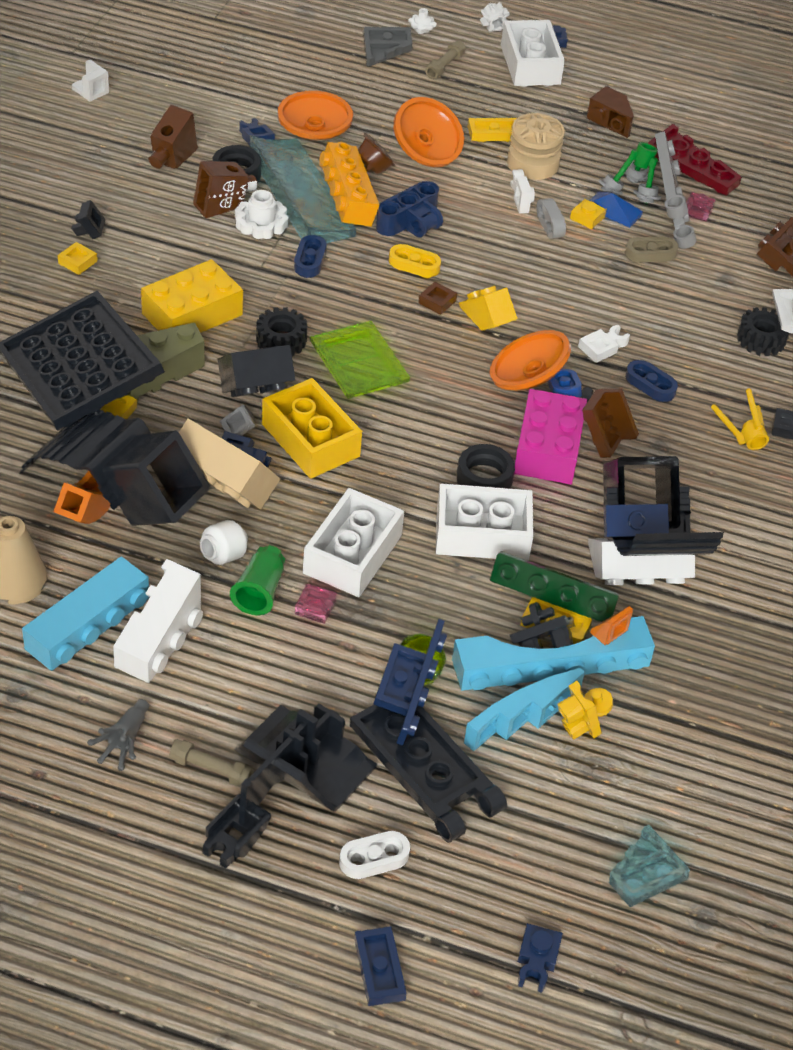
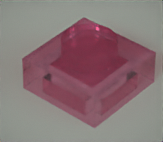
[686,192,716,221]
[295,584,337,624]

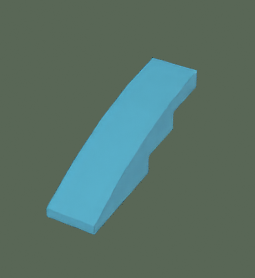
[464,668,585,751]

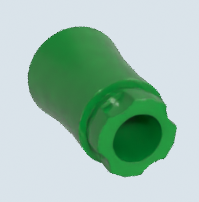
[230,545,286,616]

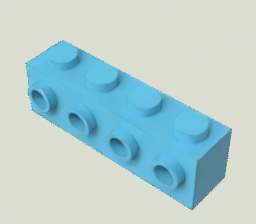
[22,556,150,671]

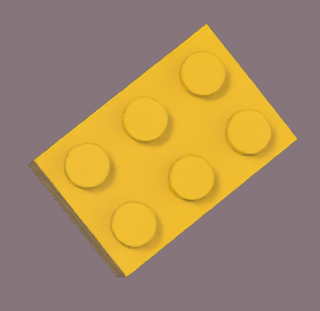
[141,259,243,333]
[262,378,362,479]

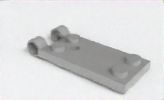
[655,131,697,249]

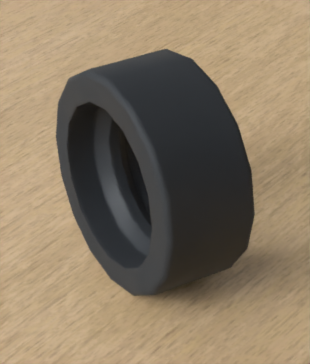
[212,145,261,184]
[457,444,515,489]

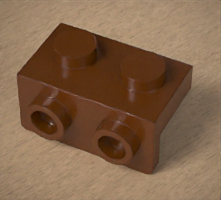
[582,388,639,458]

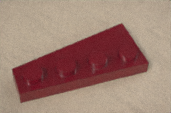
[648,124,742,196]

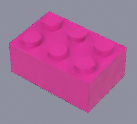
[514,389,587,485]

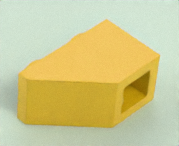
[459,285,517,331]

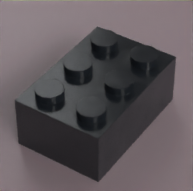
[217,345,296,398]

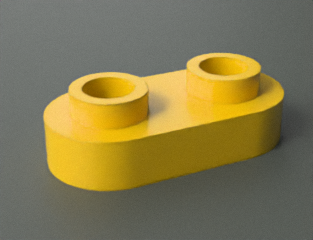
[389,244,441,278]

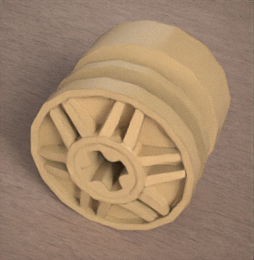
[507,113,565,180]

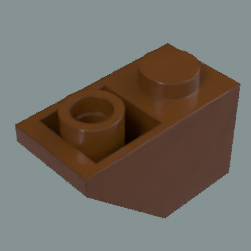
[587,86,634,138]

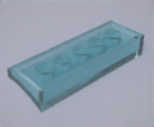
[250,135,356,243]

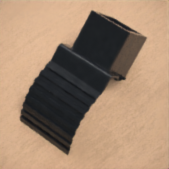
[19,410,210,526]
[603,456,724,556]

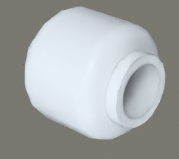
[200,520,248,565]

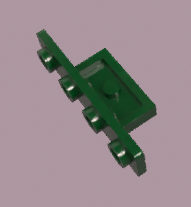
[490,551,619,622]

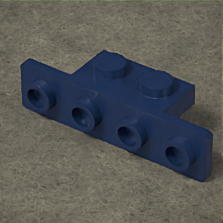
[373,619,447,745]

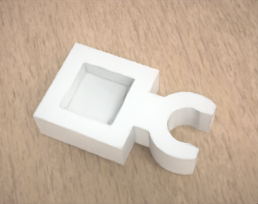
[510,169,535,213]
[578,325,630,363]

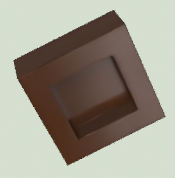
[418,282,457,315]

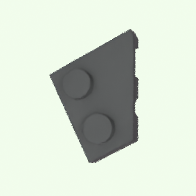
[363,27,412,66]

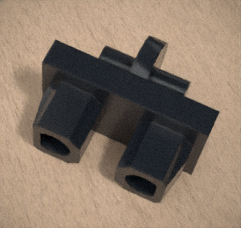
[510,602,575,649]

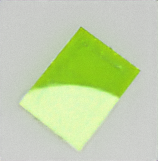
[310,321,410,399]

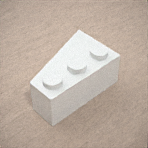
[113,559,203,683]

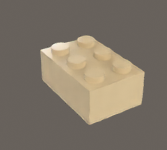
[179,418,280,510]

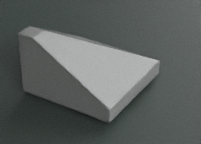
[220,404,256,436]

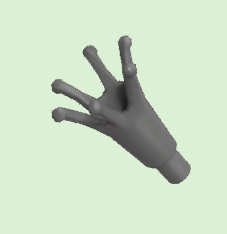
[87,699,149,771]

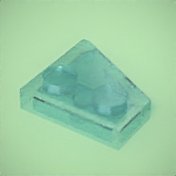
[609,825,690,907]

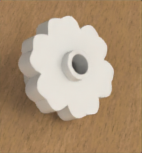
[235,190,288,239]

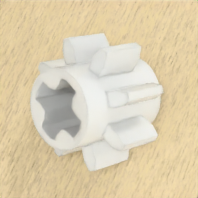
[480,2,510,32]

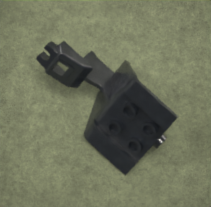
[202,704,377,868]

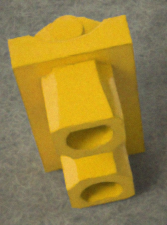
[557,681,613,740]

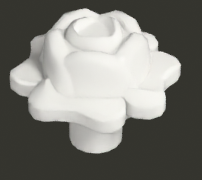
[408,8,437,34]

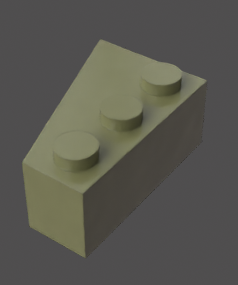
[127,322,205,402]

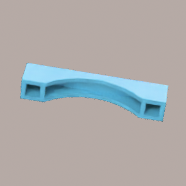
[452,616,655,691]

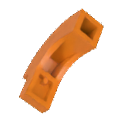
[53,470,111,524]

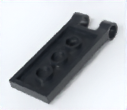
[350,705,507,843]

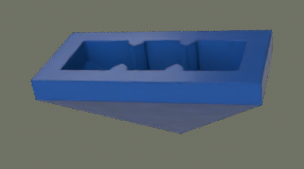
[589,191,643,228]

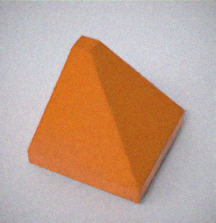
[590,606,633,645]

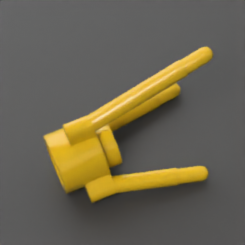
[711,388,769,450]

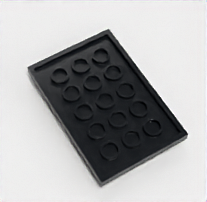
[0,290,165,431]

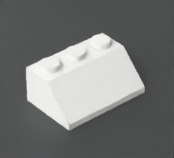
[588,538,695,585]

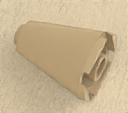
[0,516,47,605]

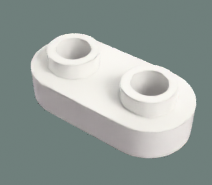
[339,831,410,879]

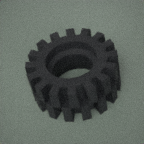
[256,307,308,356]
[737,307,789,356]

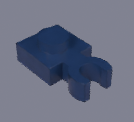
[239,118,275,148]
[518,923,563,993]

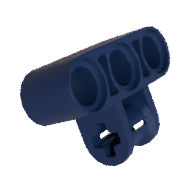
[376,181,443,238]

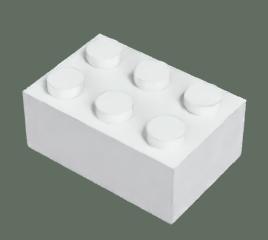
[501,20,565,87]
[436,484,533,561]
[303,488,404,597]

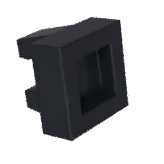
[71,200,106,240]

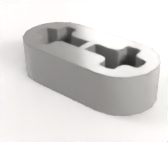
[536,198,566,239]

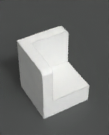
[72,60,109,102]

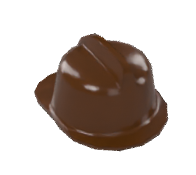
[358,132,395,175]

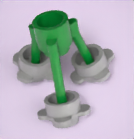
[599,142,661,204]

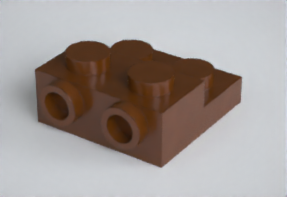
[757,217,793,277]

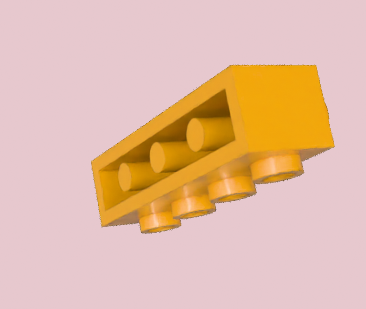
[319,142,379,226]

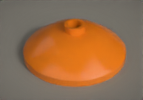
[278,90,353,140]
[394,97,464,167]
[490,330,571,391]

